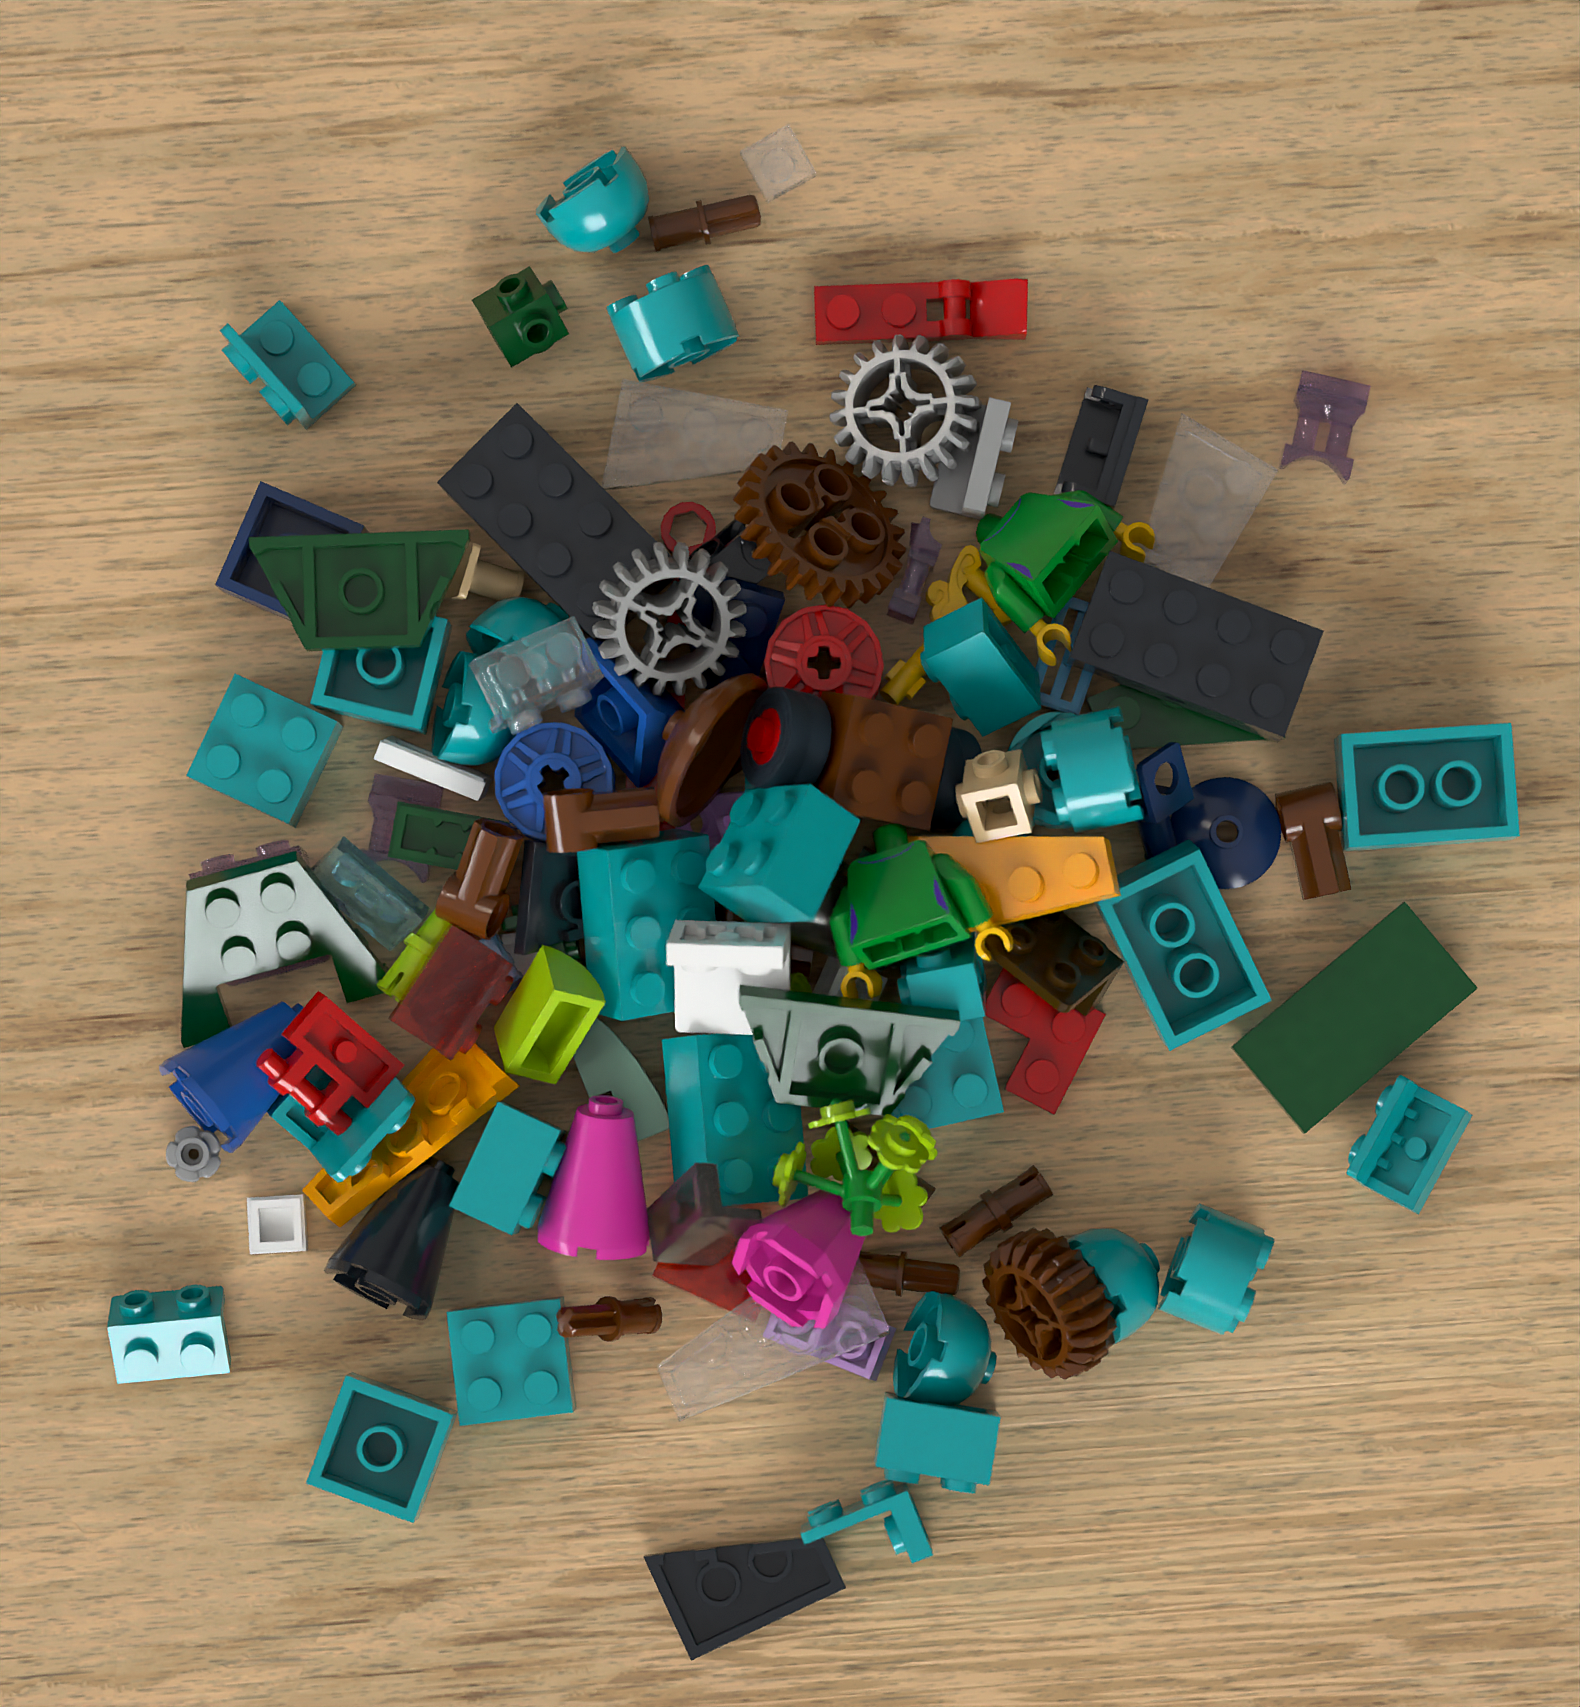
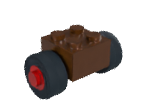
[741,687,982,831]

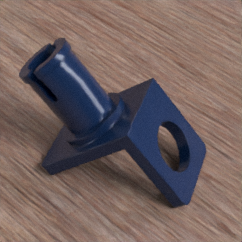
[1131,742,1195,861]

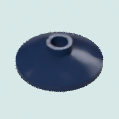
[1171,777,1281,890]

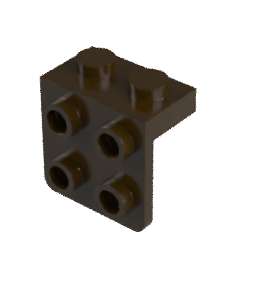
[985,910,1125,1017]

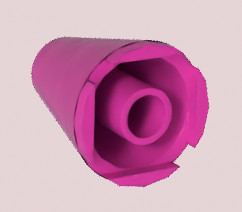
[537,1095,651,1260]

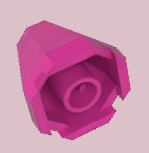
[732,1190,866,1328]

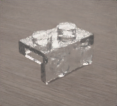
[469,616,604,735]

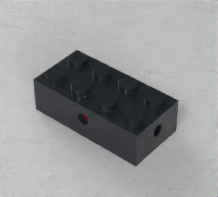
[437,403,674,642]
[1066,551,1324,743]

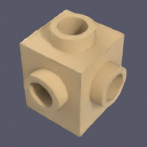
[956,749,1043,843]

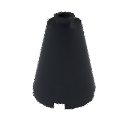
[324,1157,460,1321]

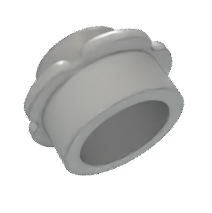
[166,1126,221,1182]

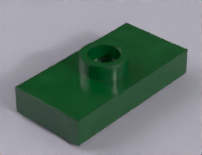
[387,801,511,870]

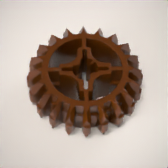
[982,1227,1117,1380]

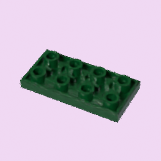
[1231,902,1478,1134]

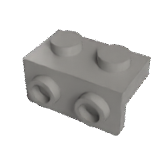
[930,397,1019,520]

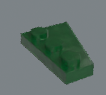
[1086,684,1286,750]

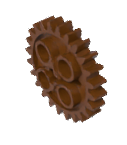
[733,441,906,608]

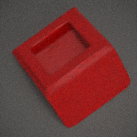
[970,278,1028,340]

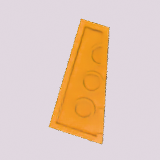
[908,836,1121,933]

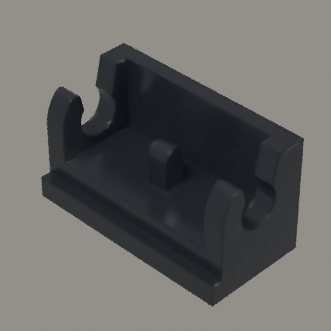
[1053,385,1149,510]

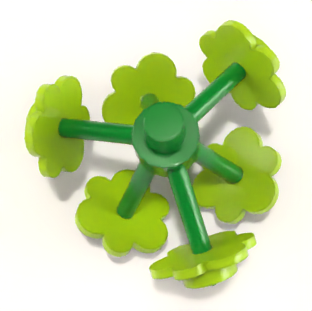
[773,1099,938,1236]

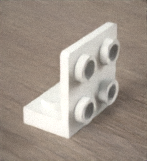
[667,920,790,1035]

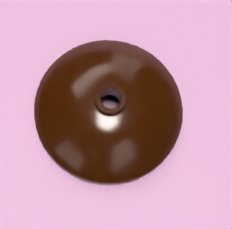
[657,673,768,827]

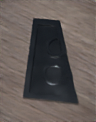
[514,840,584,956]

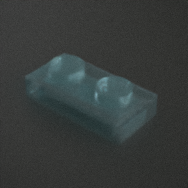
[311,837,430,951]

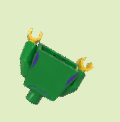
[976,490,1155,666]
[829,824,1013,999]

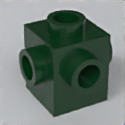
[472,266,569,368]

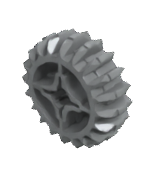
[829,335,982,487]
[592,542,747,696]

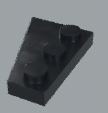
[643,1537,846,1661]

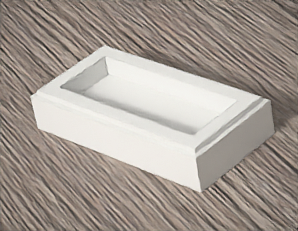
[374,736,492,801]

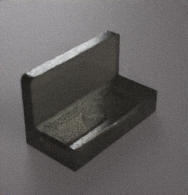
[647,1162,763,1266]

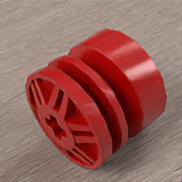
[764,604,884,700]

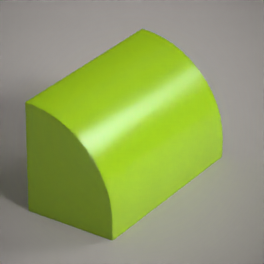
[494,945,606,1084]

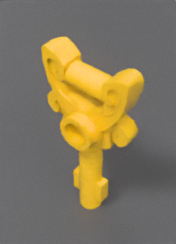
[880,545,1013,705]

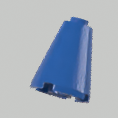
[159,1001,304,1153]

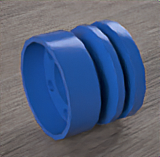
[494,722,616,841]

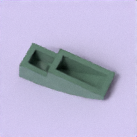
[573,1017,669,1141]

